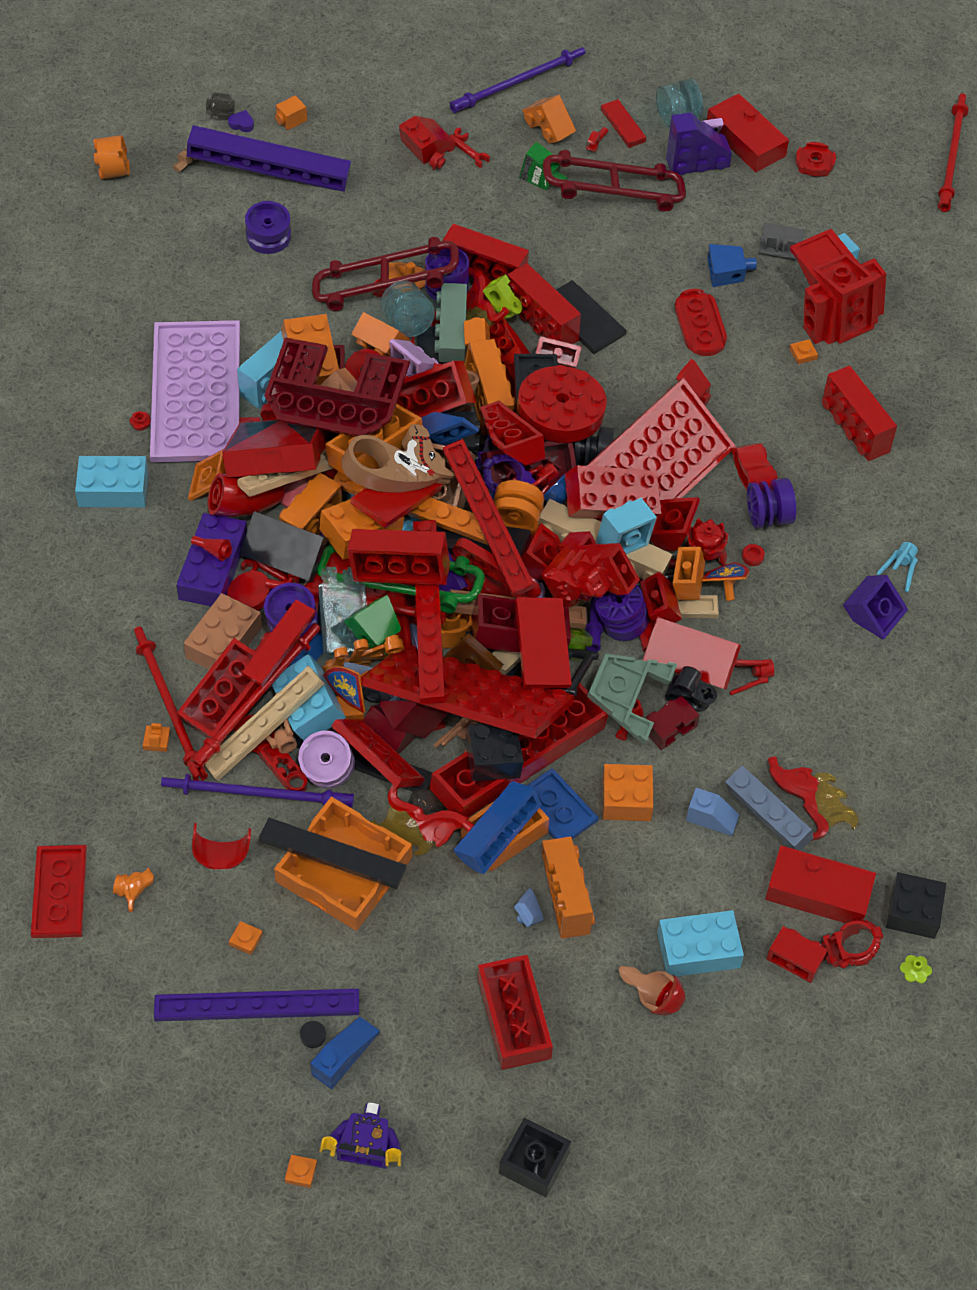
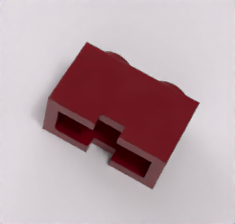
[645,696,700,751]

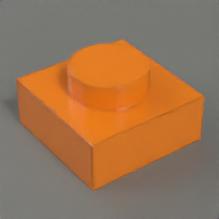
[789,339,818,364]
[228,921,263,955]
[285,1155,317,1188]

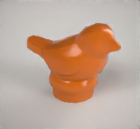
[113,868,154,912]

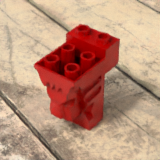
[541,531,640,607]

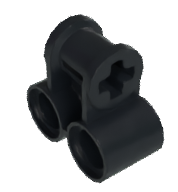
[665,666,717,712]

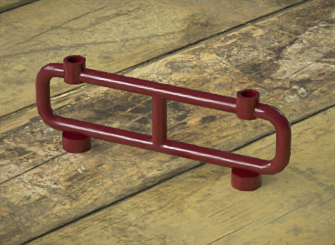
[543,150,686,212]
[312,237,459,311]

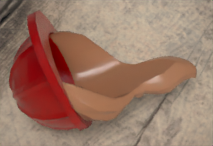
[619,966,685,1016]

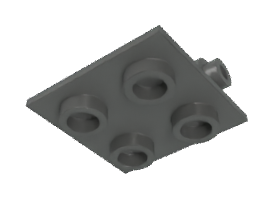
[758,222,805,260]

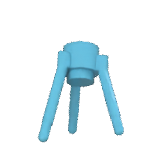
[877,542,918,592]

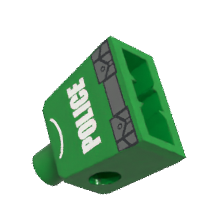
[519,142,568,190]

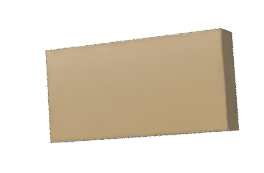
[677,595,719,618]

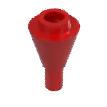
[191,535,232,561]

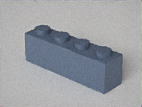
[725,765,814,851]

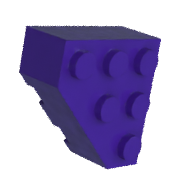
[666,112,732,175]

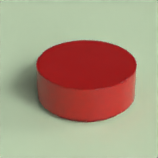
[742,544,765,566]

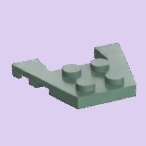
[587,654,677,744]

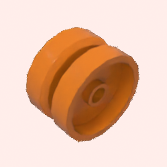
[493,480,545,533]

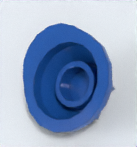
[543,472,567,503]

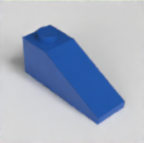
[421,412,479,446]
[310,1017,380,1090]

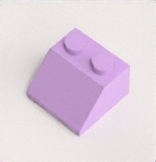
[389,339,439,377]

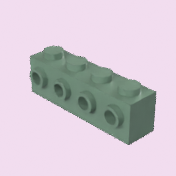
[435,283,467,362]

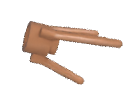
[265,692,297,754]
[433,717,479,753]

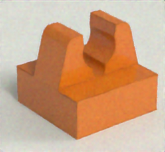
[143,723,171,752]

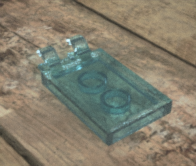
[318,567,369,654]

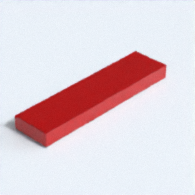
[242,599,316,687]

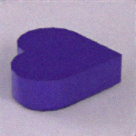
[228,110,254,132]

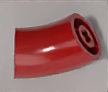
[207,473,285,517]

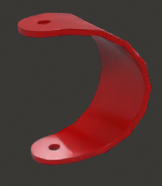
[192,823,251,870]

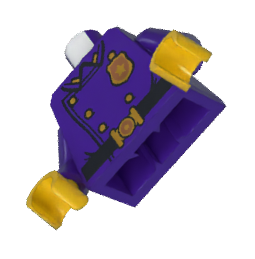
[319,1103,401,1169]

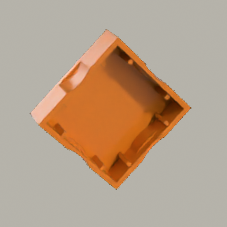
[274,796,412,931]

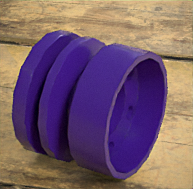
[425,249,469,301]
[747,478,796,529]
[595,584,649,641]

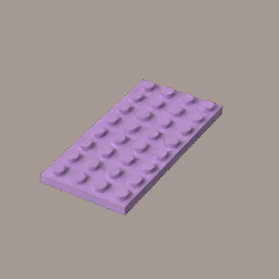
[150,320,240,462]

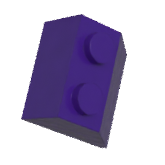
[843,575,908,639]

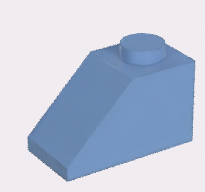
[686,788,740,836]

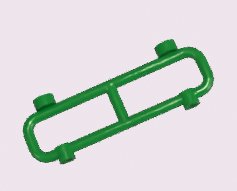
[317,545,485,614]

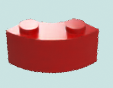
[731,443,778,490]

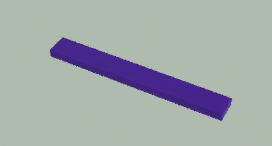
[154,989,359,1022]

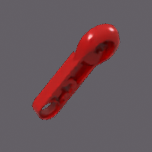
[452,538,541,598]
[235,714,307,791]

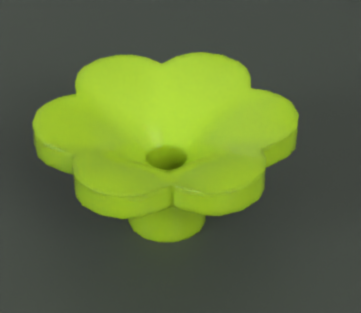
[900,955,932,984]

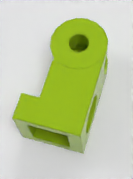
[483,274,522,319]

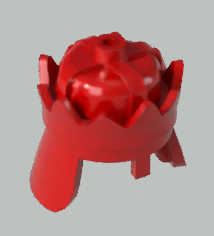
[683,518,729,565]

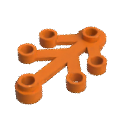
[322,635,404,673]

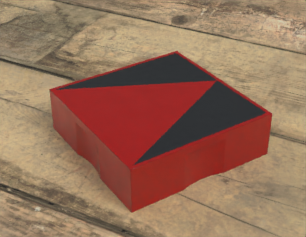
[222,419,330,477]

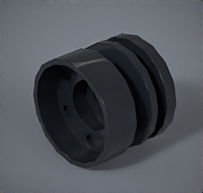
[572,426,614,466]

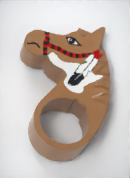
[341,424,454,492]

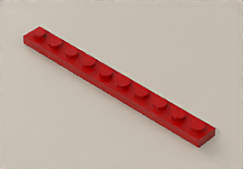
[413,519,445,704]

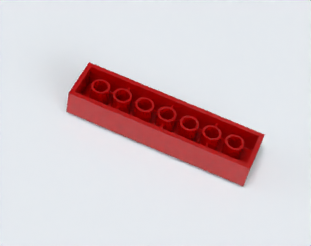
[429,683,609,817]

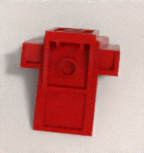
[790,228,887,344]

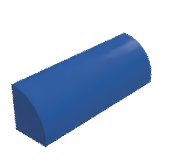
[454,781,542,874]

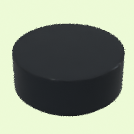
[300,1021,326,1048]

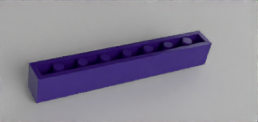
[186,125,351,192]

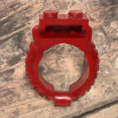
[822,919,884,969]

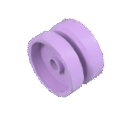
[298,730,355,789]

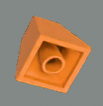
[188,449,226,501]

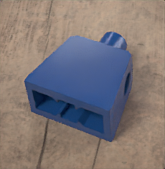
[707,244,757,287]

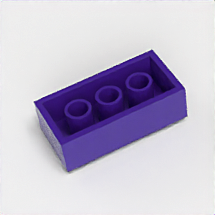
[176,513,247,606]

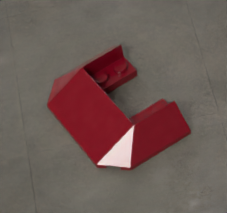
[264,337,410,437]

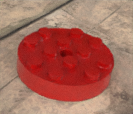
[517,365,607,443]

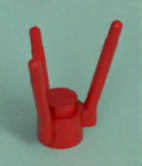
[511,463,559,495]
[729,659,775,695]

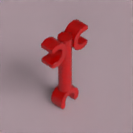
[448,127,490,168]
[241,559,300,584]

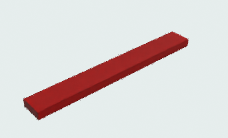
[442,439,535,597]

